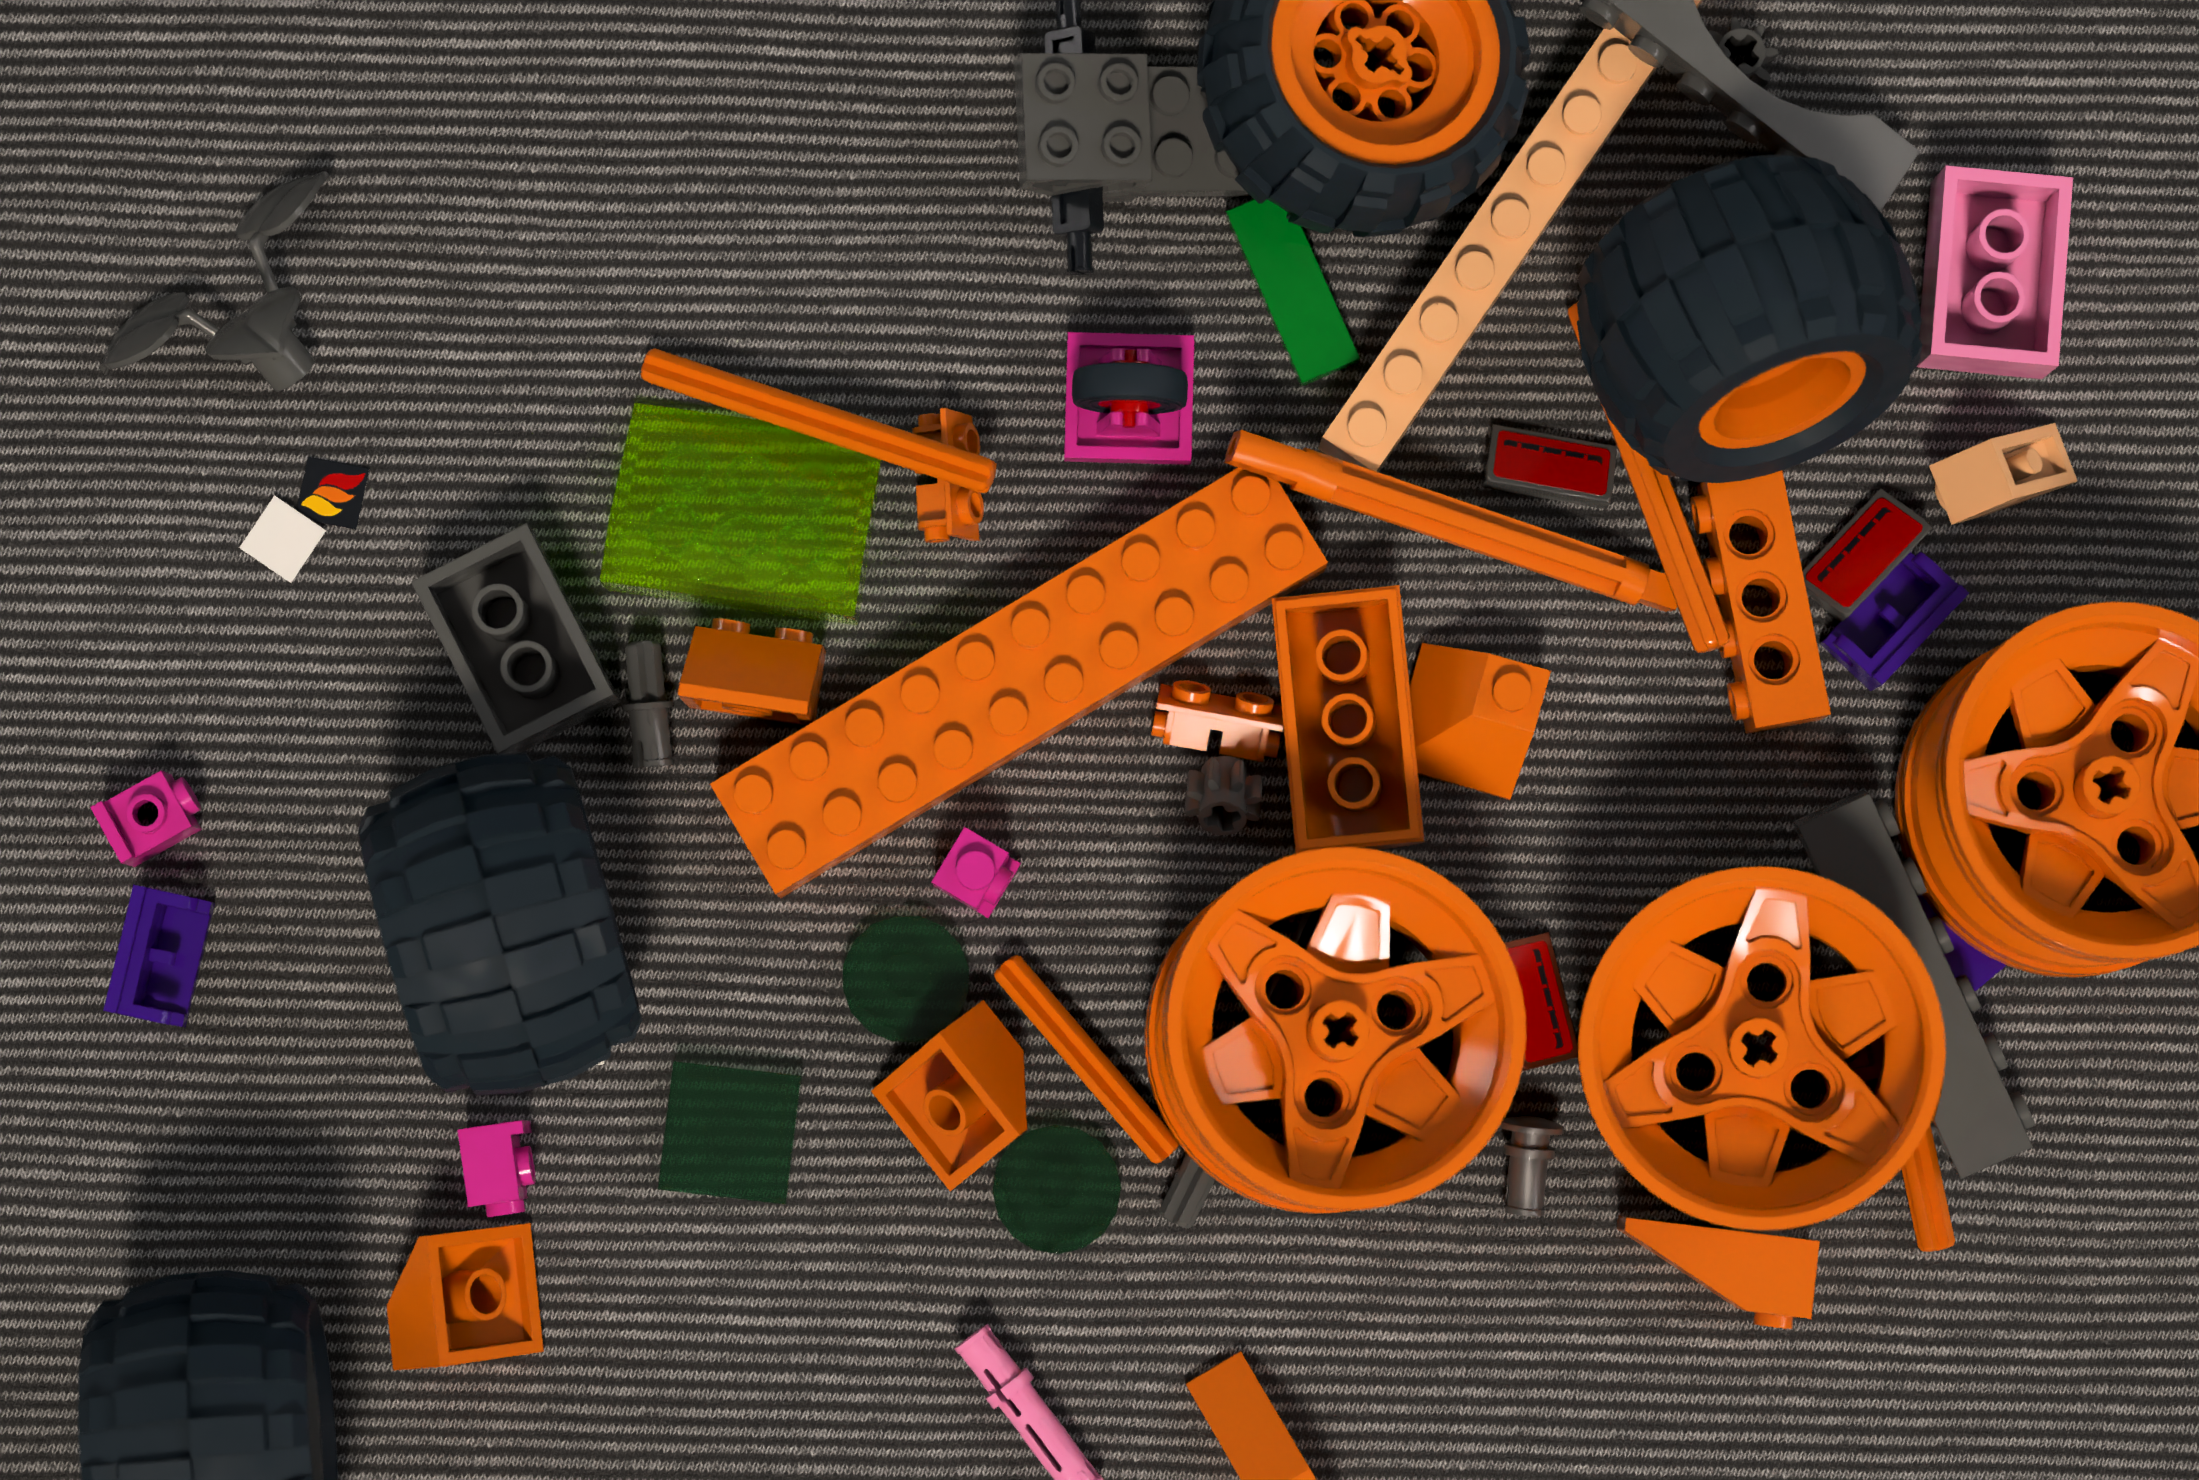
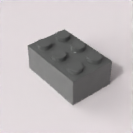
[411,523,621,754]

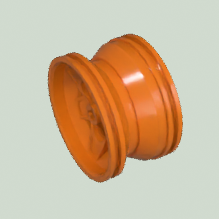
[1895,602,2199,978]
[1144,847,1526,1214]
[1578,866,1946,1231]

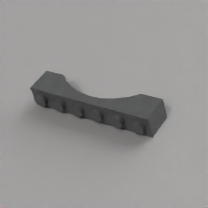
[1579,0,1920,212]
[1792,790,2035,1179]

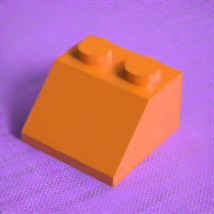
[678,618,826,725]

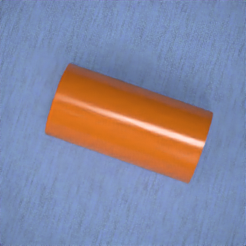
[1271,585,1425,854]

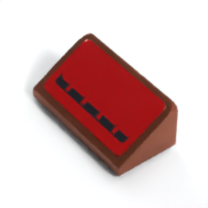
[1504,932,1578,1072]

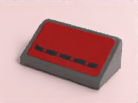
[1482,424,1617,509]
[1802,488,1933,623]

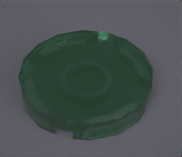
[843,916,969,1042]
[992,1125,1121,1254]

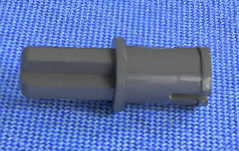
[622,640,674,768]

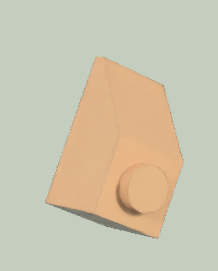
[1929,423,2078,525]

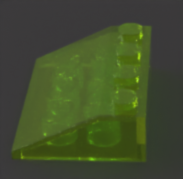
[600,403,882,625]

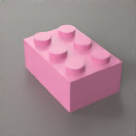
[1916,165,2073,379]

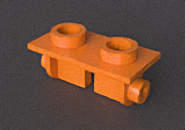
[912,408,984,543]
[1151,680,1284,762]

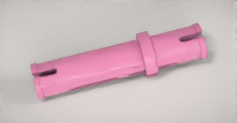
[955,1324,1104,1480]

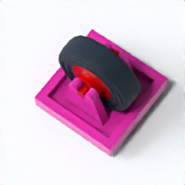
[1064,332,1194,465]

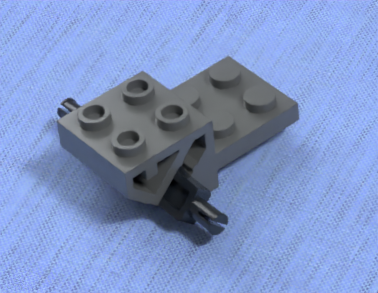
[1014,0,1250,275]

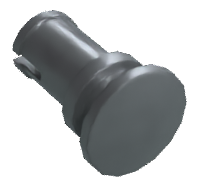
[1500,1116,1564,1217]

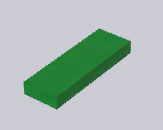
[1225,199,1360,387]

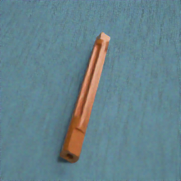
[1224,430,1677,612]

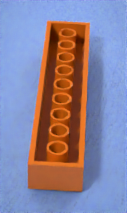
[710,468,1328,898]

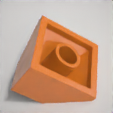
[1410,643,1551,800]
[871,1000,1027,1191]
[387,1223,544,1371]

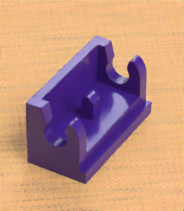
[1820,551,1969,691]
[103,884,215,1027]

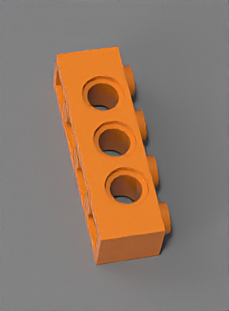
[1690,470,1831,734]

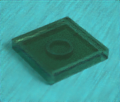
[658,1061,802,1204]

